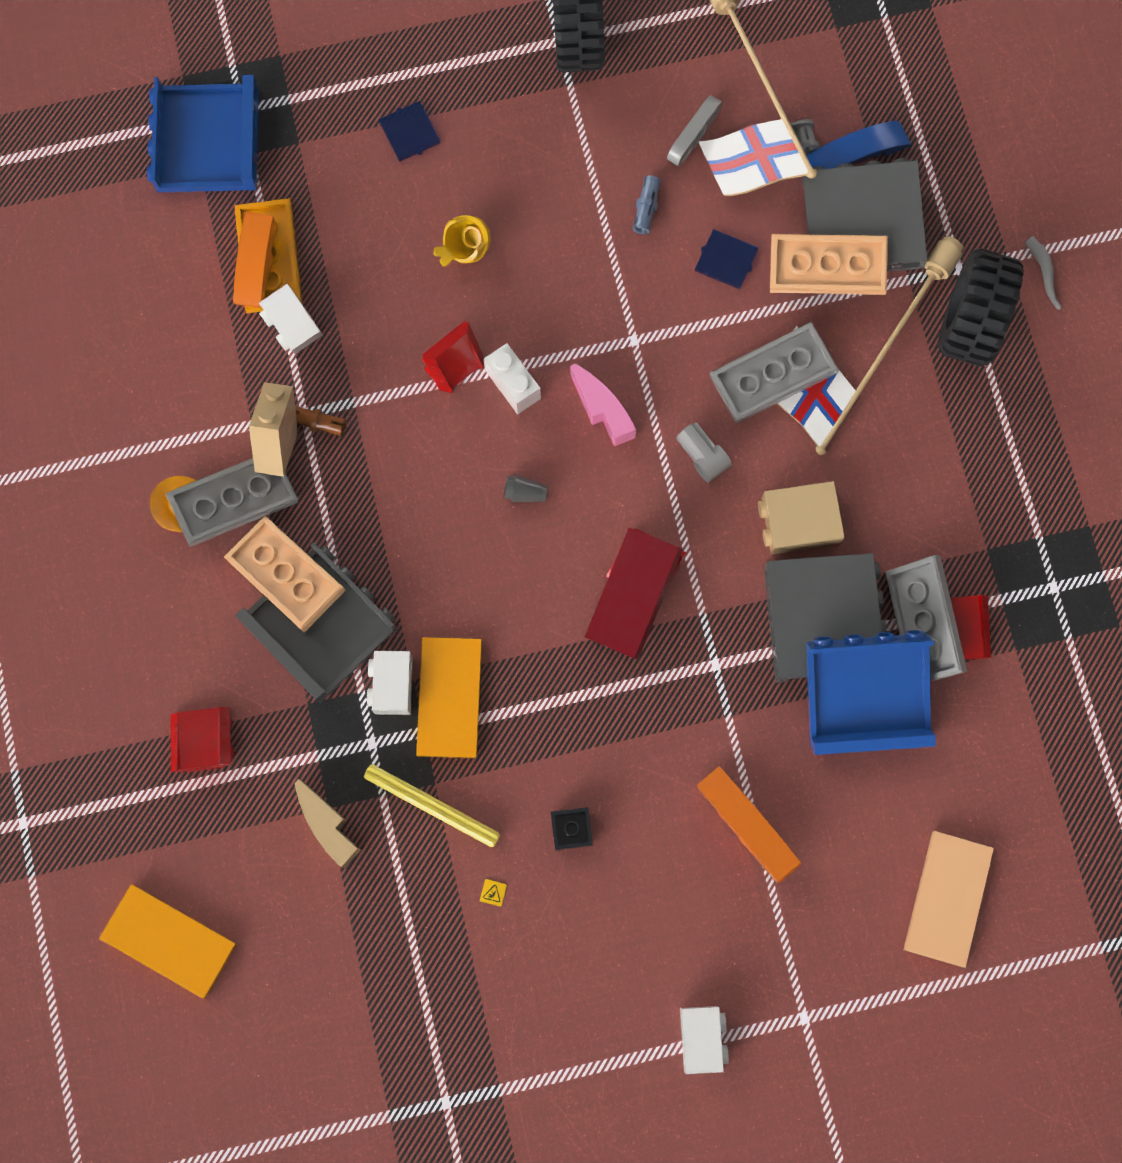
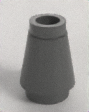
[504,474,547,502]

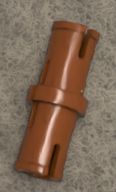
[295,406,347,437]

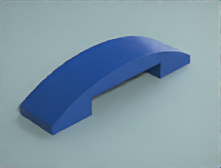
[806,121,911,169]

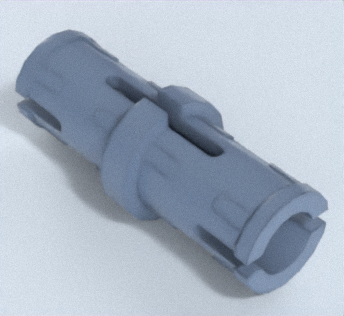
[632,175,661,235]

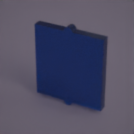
[379,101,440,162]
[695,229,758,290]

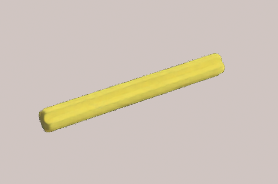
[364,764,500,847]

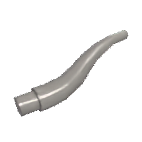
[1025,236,1062,310]

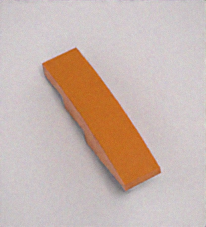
[696,766,802,884]

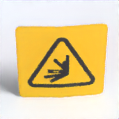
[480,879,507,907]

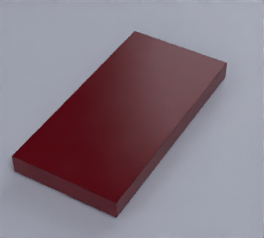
[585,528,683,660]

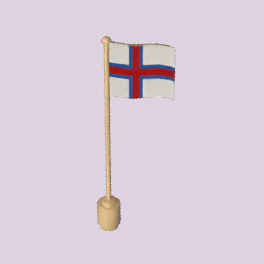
[698,0,817,196]
[777,236,963,455]

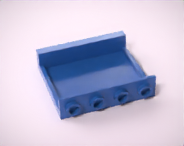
[147,75,259,193]
[806,630,936,755]

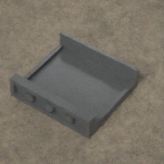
[802,158,927,272]
[235,542,397,704]
[764,553,887,683]

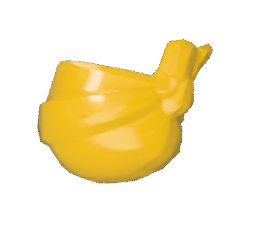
[433,215,491,267]

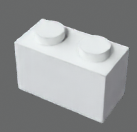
[259,284,323,354]
[483,343,541,415]
[367,651,413,715]
[680,1006,729,1074]

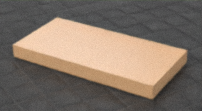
[770,234,888,295]
[224,516,346,633]
[903,831,994,968]

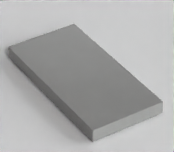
[710,322,839,424]
[166,458,298,547]
[885,555,967,682]

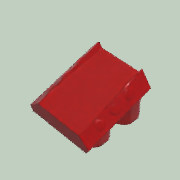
[422,321,484,393]
[950,595,991,660]
[170,707,234,772]

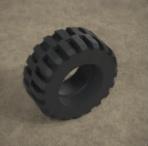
[553,0,605,73]
[938,248,1024,367]

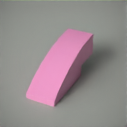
[570,364,636,446]

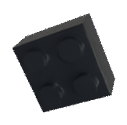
[551,807,593,851]

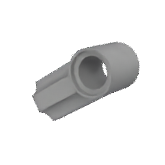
[676,422,732,483]

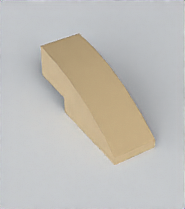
[294,779,361,868]

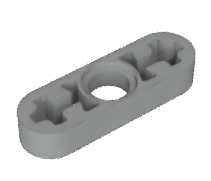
[667,95,723,167]

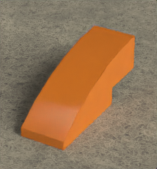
[233,212,277,308]

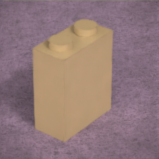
[249,382,298,477]
[758,481,844,554]

